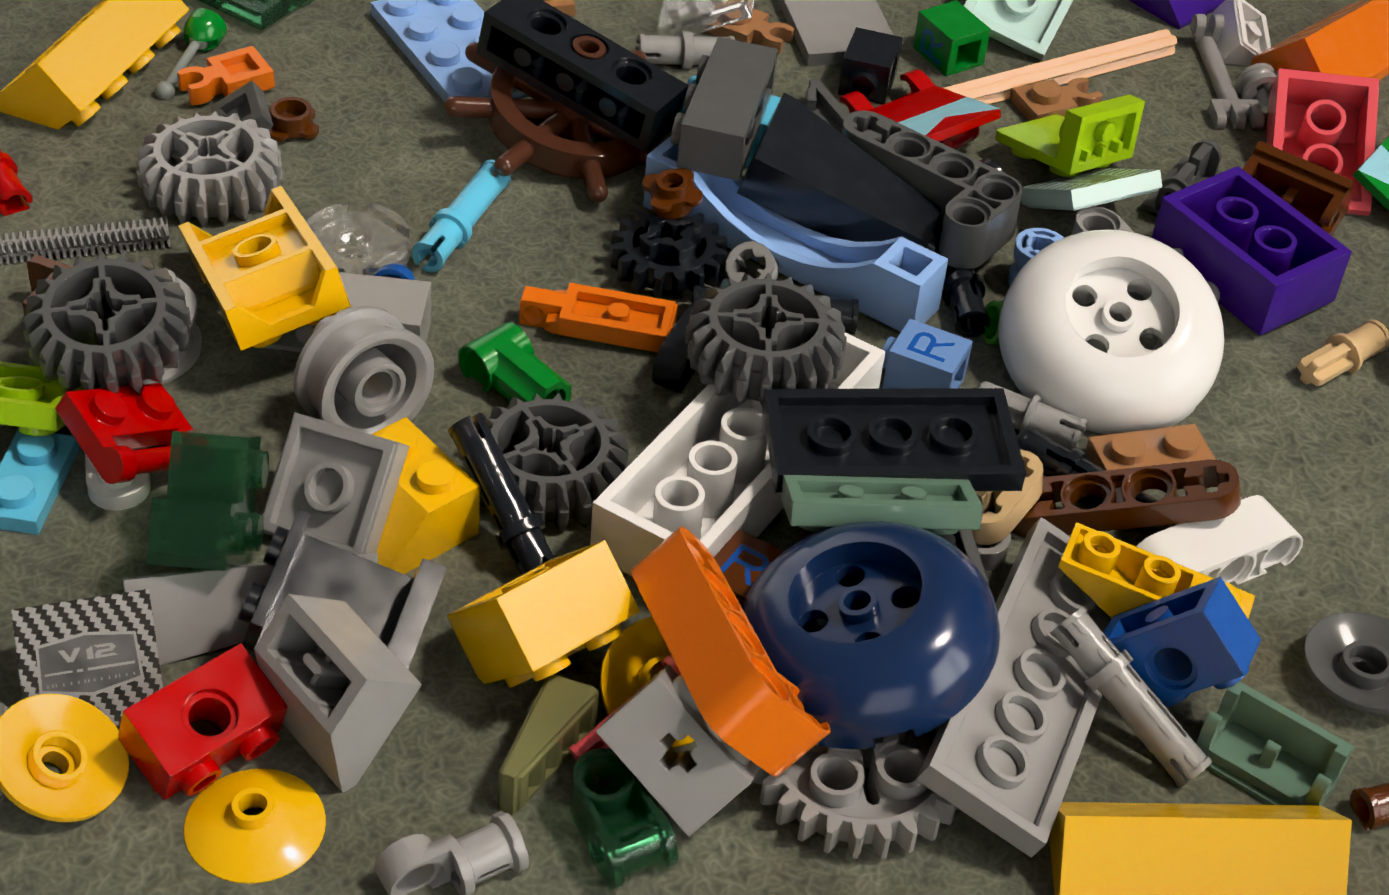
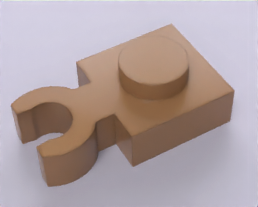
[705,0,795,54]
[1010,77,1103,121]

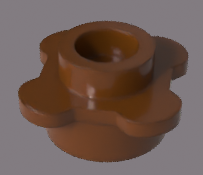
[269,97,319,142]
[642,168,703,219]

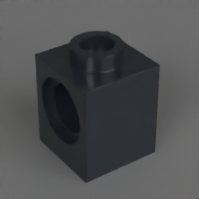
[838,27,903,104]

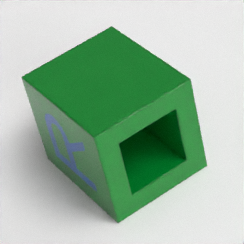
[913,0,991,76]

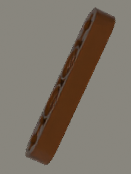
[1012,460,1242,538]

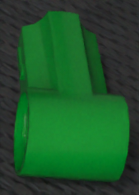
[458,322,572,402]

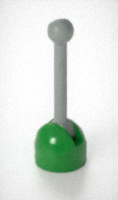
[155,8,227,100]

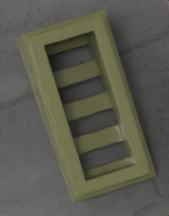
[498,674,599,816]

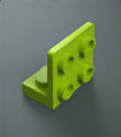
[995,94,1145,177]

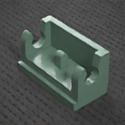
[1196,681,1355,806]

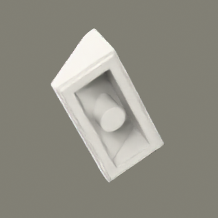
[1212,0,1271,67]

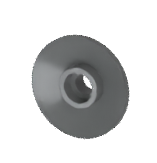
[1303,612,1389,714]

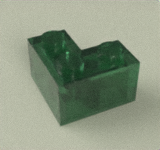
[147,430,269,571]

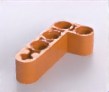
[631,526,831,777]

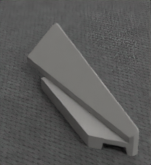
[123,552,378,666]

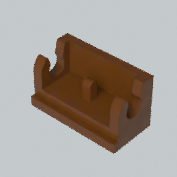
[1243,141,1354,236]

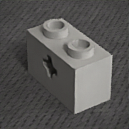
[596,665,760,837]

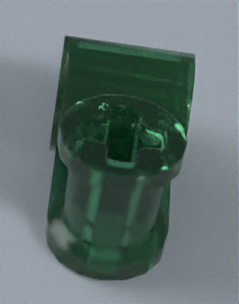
[570,748,679,890]

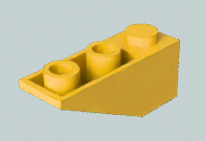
[1058,522,1255,618]

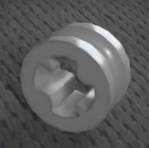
[1235,63,1277,108]
[726,241,778,282]

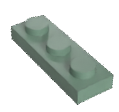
[781,475,983,535]

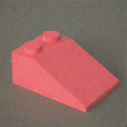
[1266,68,1380,216]

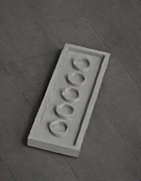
[916,517,1111,858]

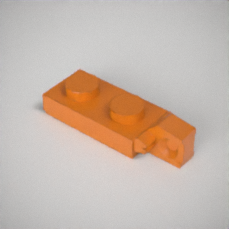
[519,282,678,353]

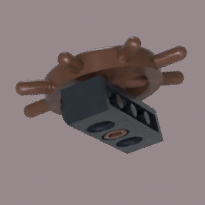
[444,0,689,203]

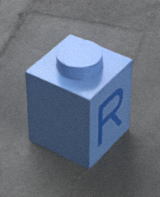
[882,319,973,389]

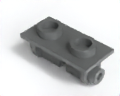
[1141,140,1223,214]

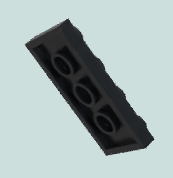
[762,388,1026,493]

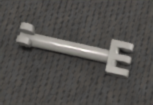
[1190,14,1265,130]

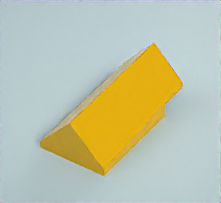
[1049,802,1352,895]

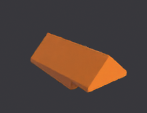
[1250,0,1389,81]

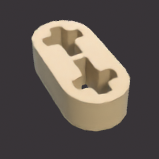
[972,449,1043,545]

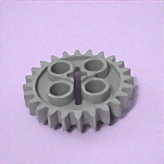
[752,726,956,859]

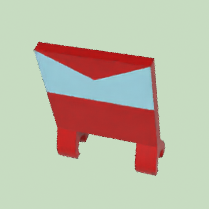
[839,69,1001,142]

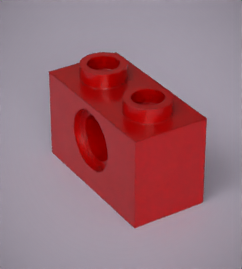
[118,643,288,800]

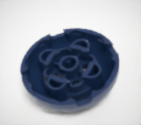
[742,521,1000,749]

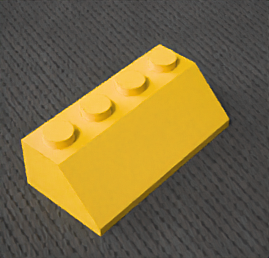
[0,0,190,130]

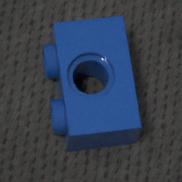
[1104,577,1261,707]

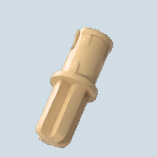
[1297,319,1389,386]

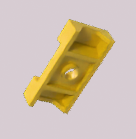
[178,186,351,351]

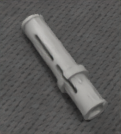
[1050,606,1212,788]

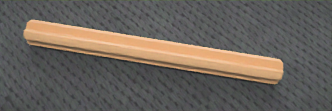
[944,29,1177,105]

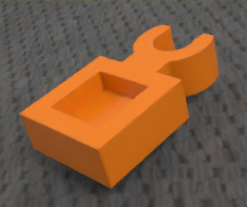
[177,46,275,105]

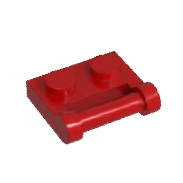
[55,383,217,484]

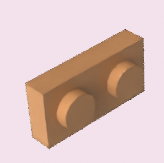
[1086,424,1216,470]

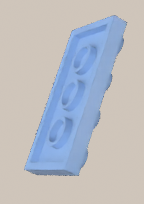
[370,0,528,102]

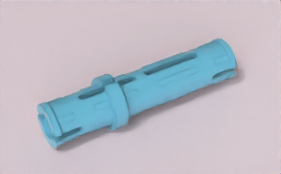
[411,159,511,273]

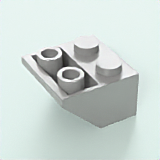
[254,594,422,792]

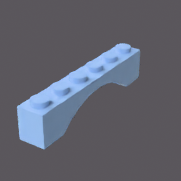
[643,136,948,332]

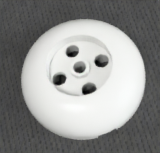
[999,229,1224,435]

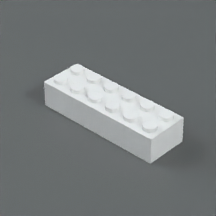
[590,333,885,576]

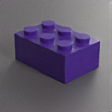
[1152,166,1352,336]

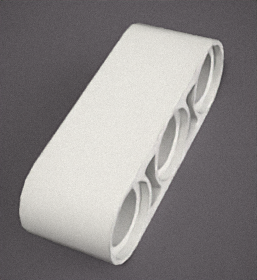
[1136,495,1303,585]

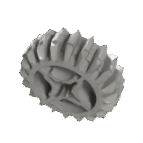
[136,111,283,227]

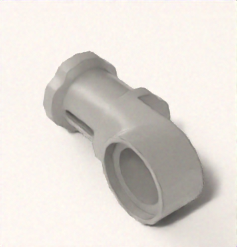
[374,811,529,895]

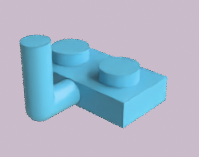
[0,428,80,535]

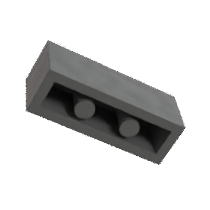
[671,36,778,181]

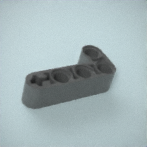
[842,110,1022,269]

